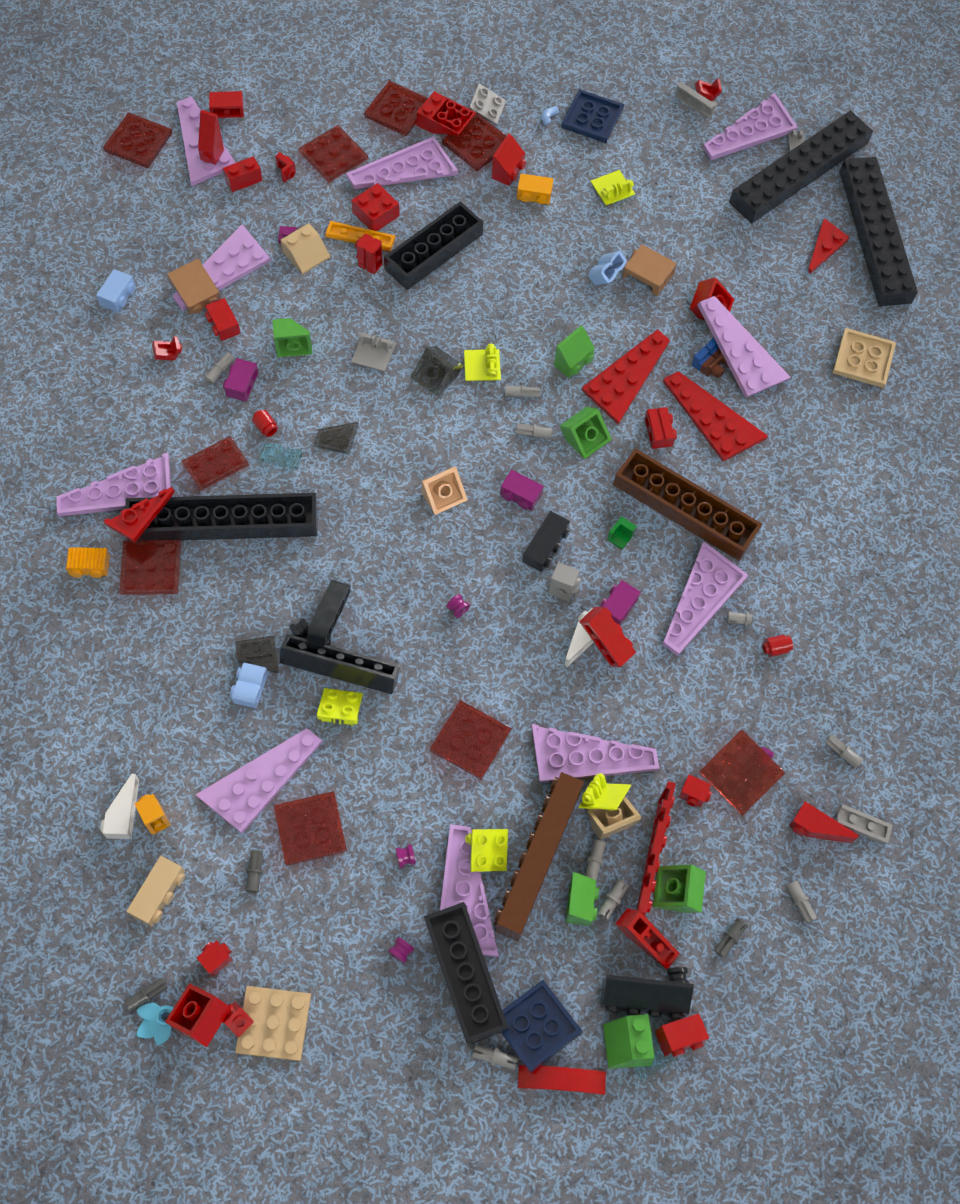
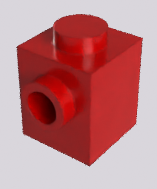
[679,774,712,807]
[196,940,232,977]

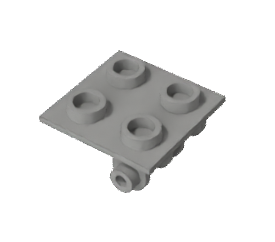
[469,83,506,124]
[351,332,396,372]

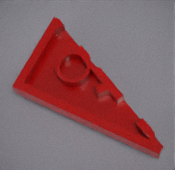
[808,219,850,274]
[103,487,175,543]

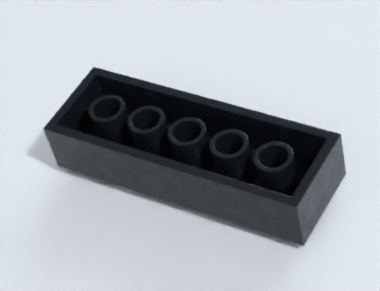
[384,201,483,290]
[424,902,508,1046]

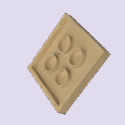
[833,328,896,388]
[235,986,311,1061]

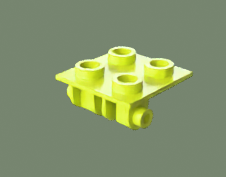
[590,170,635,206]
[464,344,501,381]
[317,688,363,726]
[579,773,631,811]
[465,829,508,872]

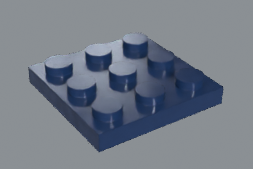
[561,89,624,143]
[501,980,583,1073]

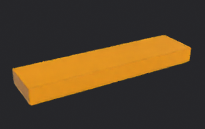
[325,221,396,252]

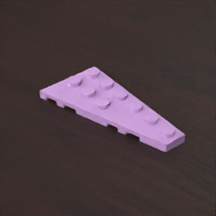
[346,136,458,189]
[173,224,271,311]
[697,296,791,398]
[531,724,659,784]

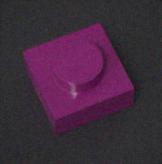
[278,226,297,243]

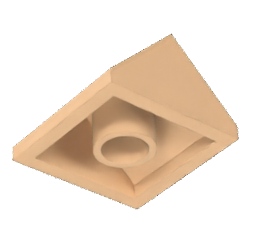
[422,466,468,515]

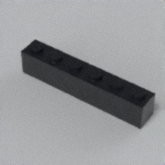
[280,634,400,695]

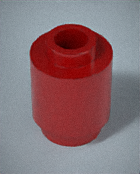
[252,410,278,437]
[762,634,793,657]

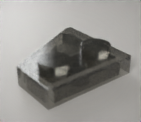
[314,422,359,455]
[235,635,279,673]

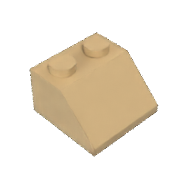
[281,223,330,275]
[587,797,641,840]

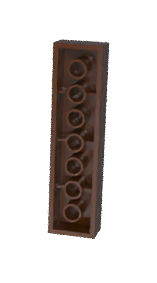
[613,448,762,561]
[493,772,584,942]

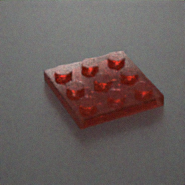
[364,80,428,136]
[103,112,173,168]
[442,113,506,172]
[298,125,368,183]
[119,540,181,595]
[430,700,512,780]
[699,729,786,816]
[274,791,347,866]

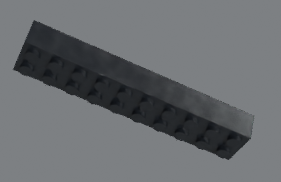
[729,110,873,224]
[840,157,918,307]
[125,493,318,542]

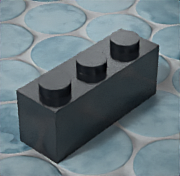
[522,511,571,572]

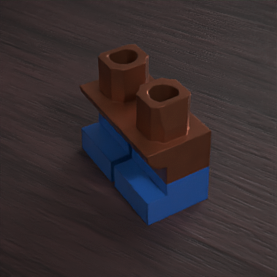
[691,337,729,379]

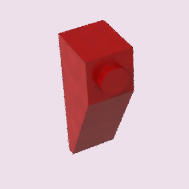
[198,110,224,165]
[789,801,859,843]
[615,908,680,969]

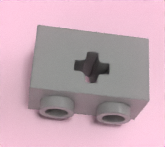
[548,562,581,602]

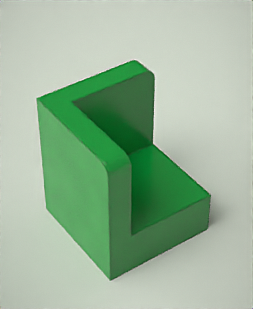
[607,516,637,550]

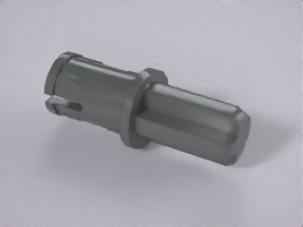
[246,850,263,893]
[715,918,748,958]
[124,978,168,1013]

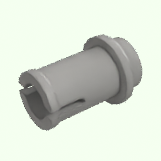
[727,611,752,627]

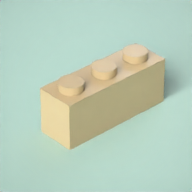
[126,855,185,927]

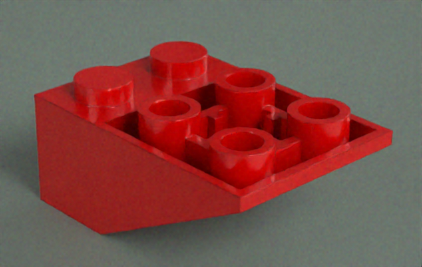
[416,91,476,136]

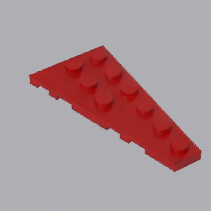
[582,329,670,425]
[663,371,768,462]
[637,781,676,916]

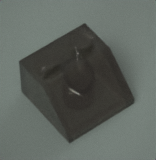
[411,346,463,397]

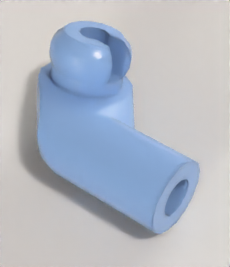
[540,106,559,125]

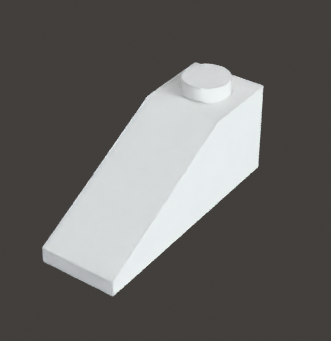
[564,608,594,667]
[100,774,139,839]

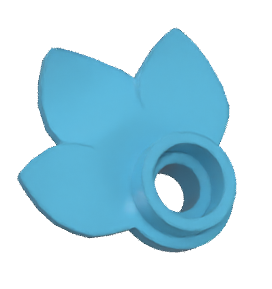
[137,1003,173,1045]

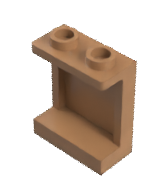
[622,245,677,296]
[167,259,220,315]

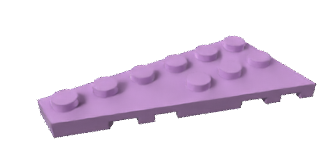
[703,93,798,161]
[177,96,236,186]
[57,452,171,517]
[663,541,748,656]
[195,728,322,834]
[440,825,499,957]

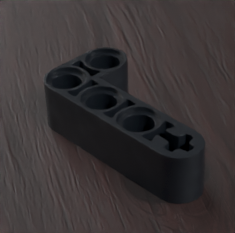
[307,580,351,646]

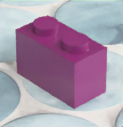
[223,358,259,402]
[500,469,544,511]
[599,580,641,625]

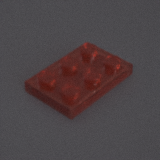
[182,436,249,491]

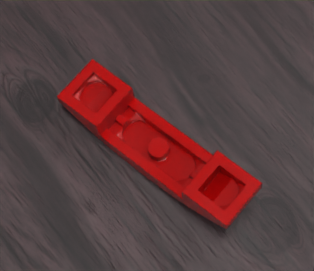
[518,1065,606,1095]

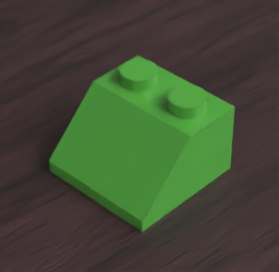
[272,318,313,357]
[554,325,595,378]
[559,407,612,459]
[653,864,706,913]
[565,872,599,926]
[603,1014,655,1069]

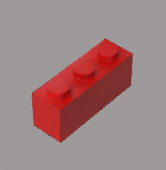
[579,607,636,667]

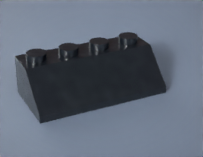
[600,975,694,1020]

